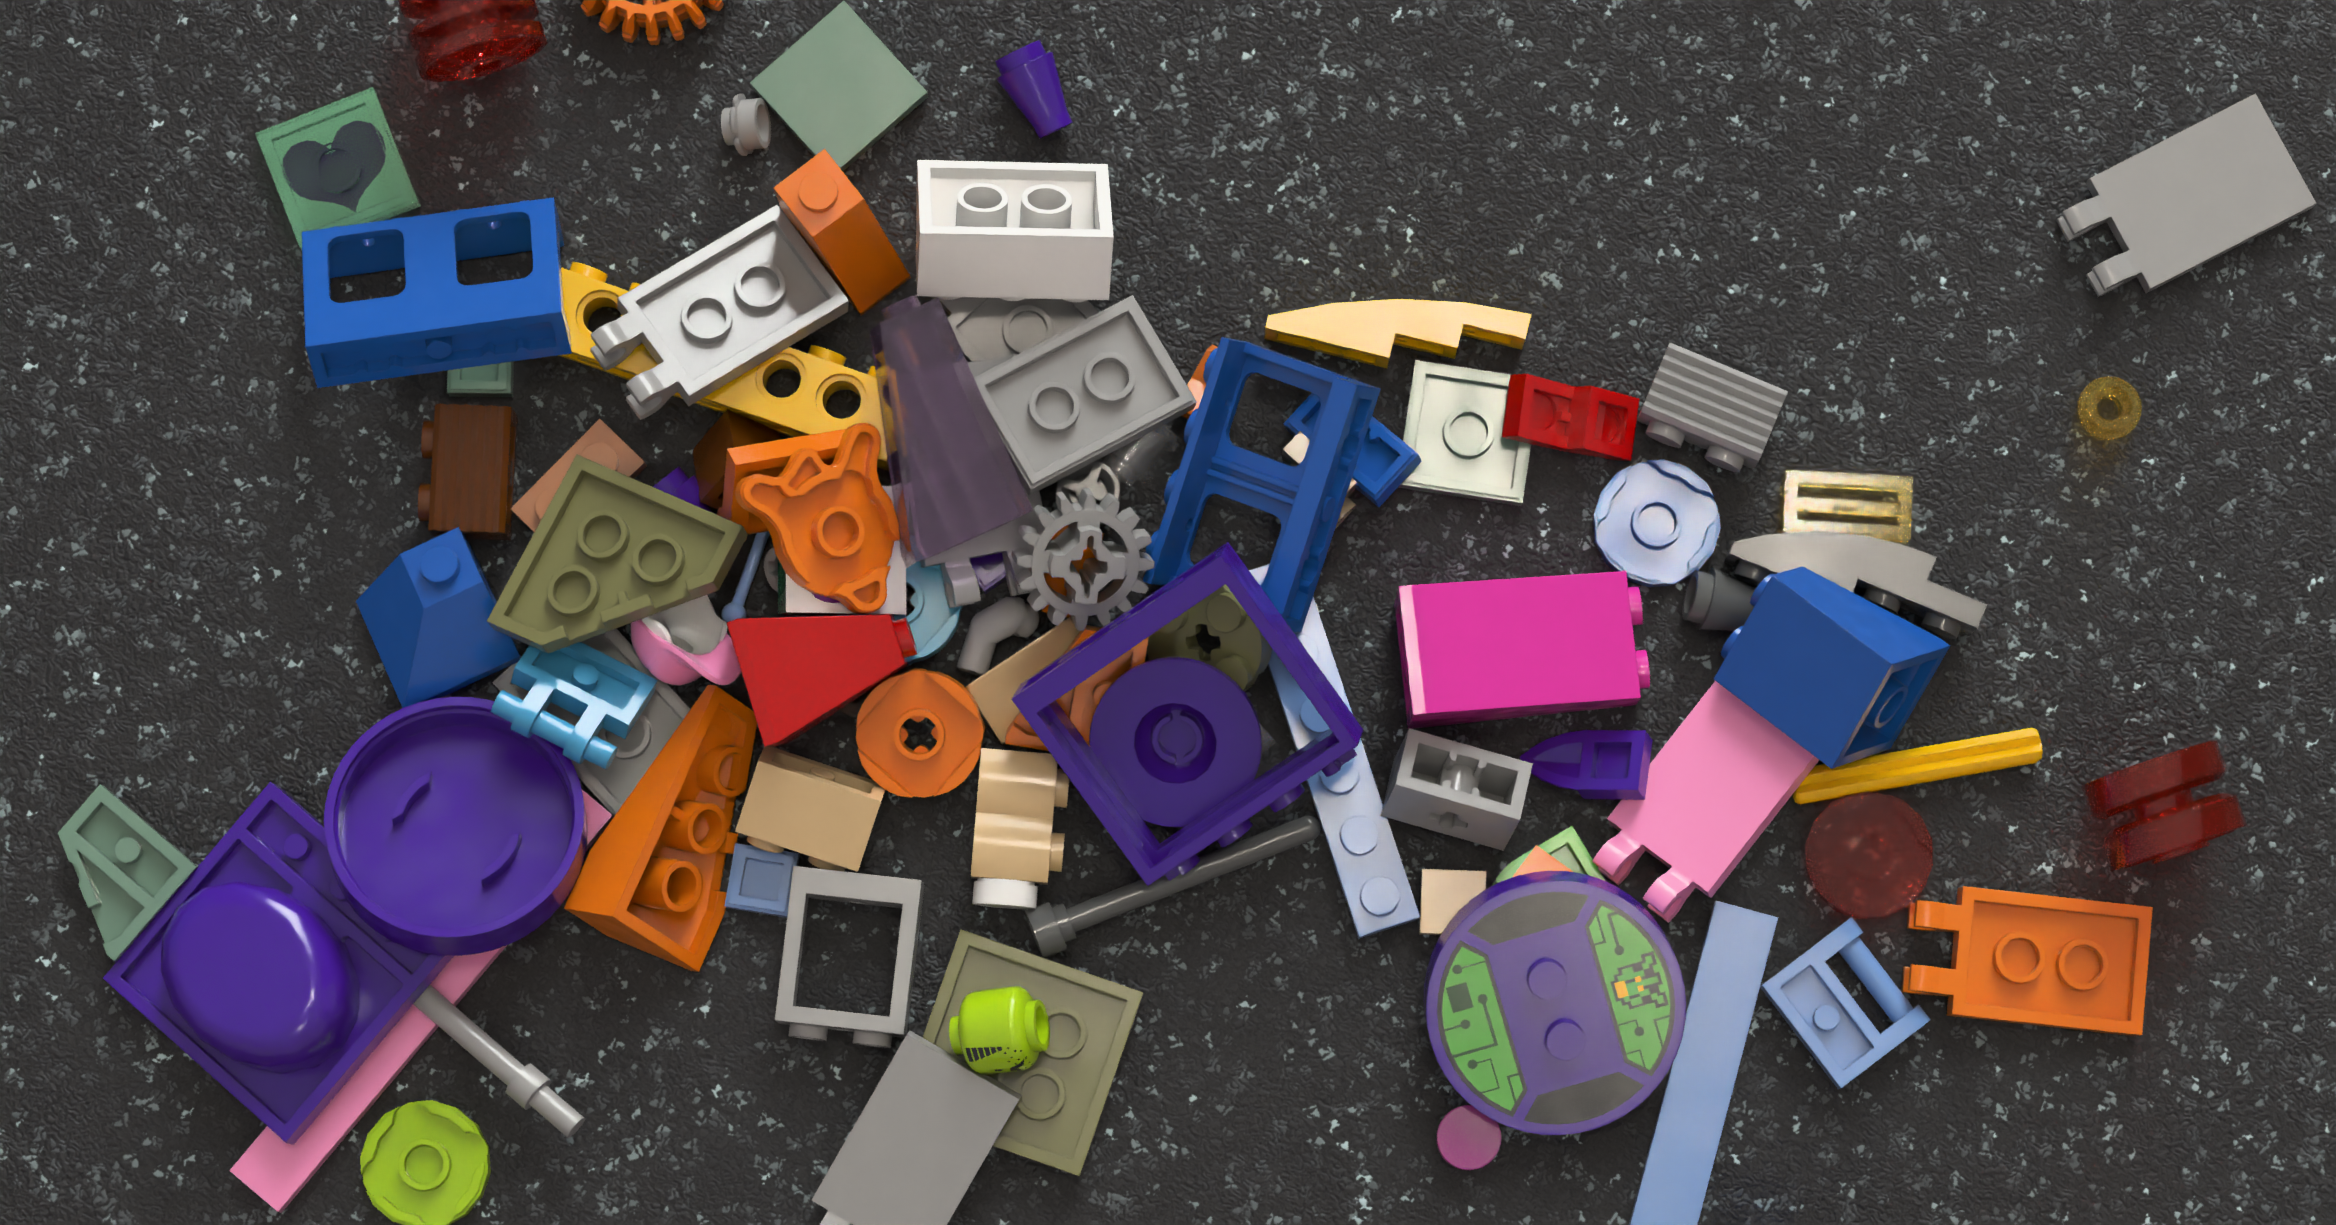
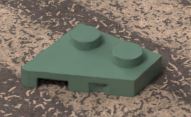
[58,784,198,962]

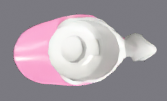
[631,595,741,686]

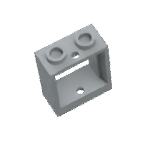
[775,866,925,1048]

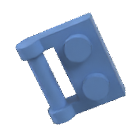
[1760,917,1931,1090]

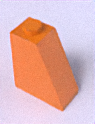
[774,149,911,316]

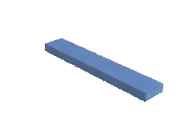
[1629,901,1778,1225]

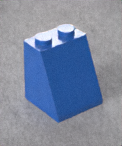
[1714,566,1950,769]

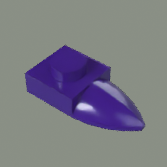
[1520,730,1653,800]

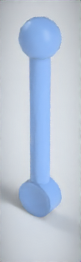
[721,531,770,622]

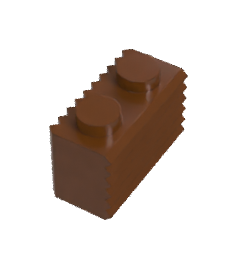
[418,403,518,541]

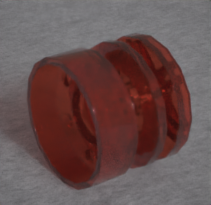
[398,0,548,82]

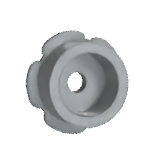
[721,94,771,156]

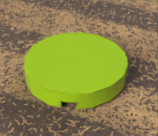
[360,1100,491,1225]

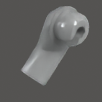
[956,597,1039,676]

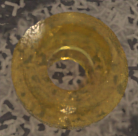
[2077,376,2142,440]

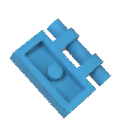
[491,642,657,770]

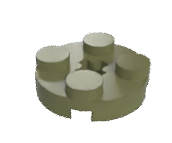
[1147,584,1272,692]

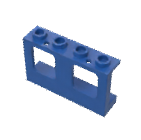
[302,197,572,388]
[1143,337,1381,633]

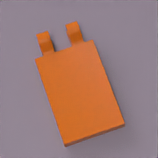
[1901,886,2153,1036]

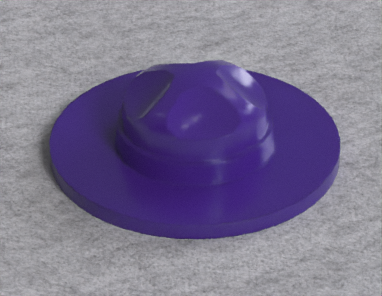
[1089,657,1262,827]

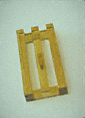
[1781,469,1913,543]

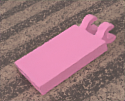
[1593,681,1819,923]

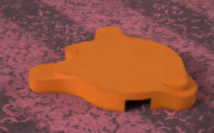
[735,423,900,614]

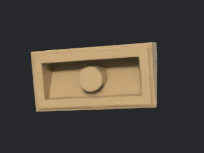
[965,617,1080,744]

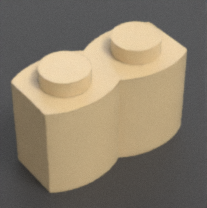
[971,748,1069,885]

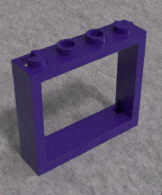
[1011,542,1363,886]

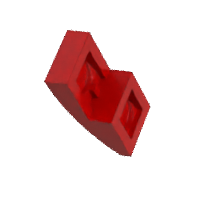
[1502,374,1639,461]

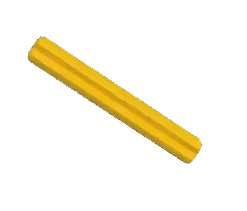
[1792,728,2043,804]

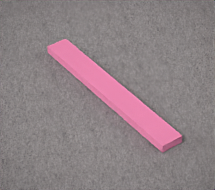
[229,790,614,1213]

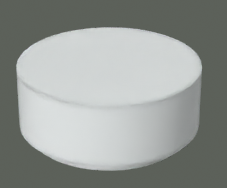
[972,878,1038,910]

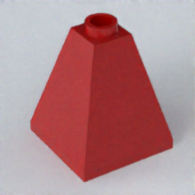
[726,614,917,747]

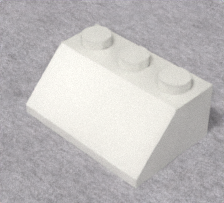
[916,160,1113,302]

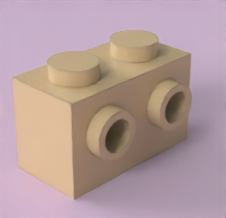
[735,747,885,872]

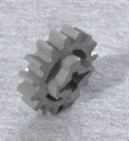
[1012,488,1155,631]

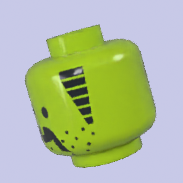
[949,986,1050,1075]

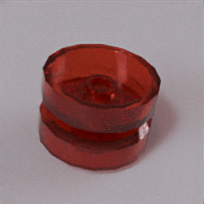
[2081,740,2247,872]

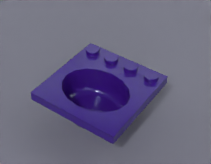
[103,782,454,1145]

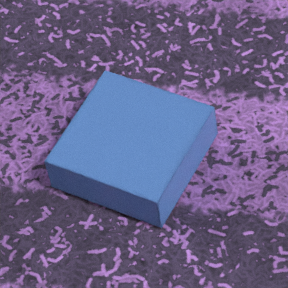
[725,843,800,918]

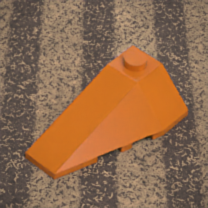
[564,685,757,972]

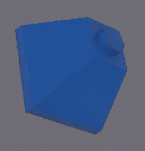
[356,527,521,708]

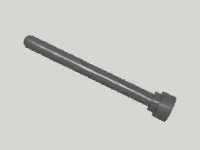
[1024,815,1321,958]

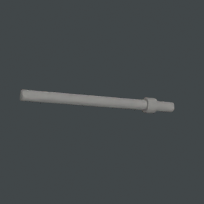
[413,985,585,1138]

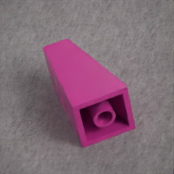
[1394,571,1650,729]

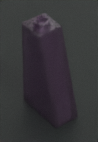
[870,295,1033,568]

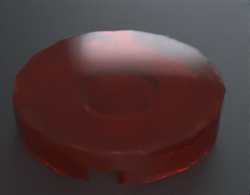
[1805,791,1933,920]

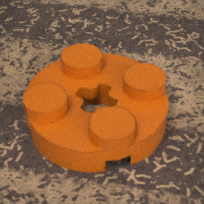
[856,668,985,798]

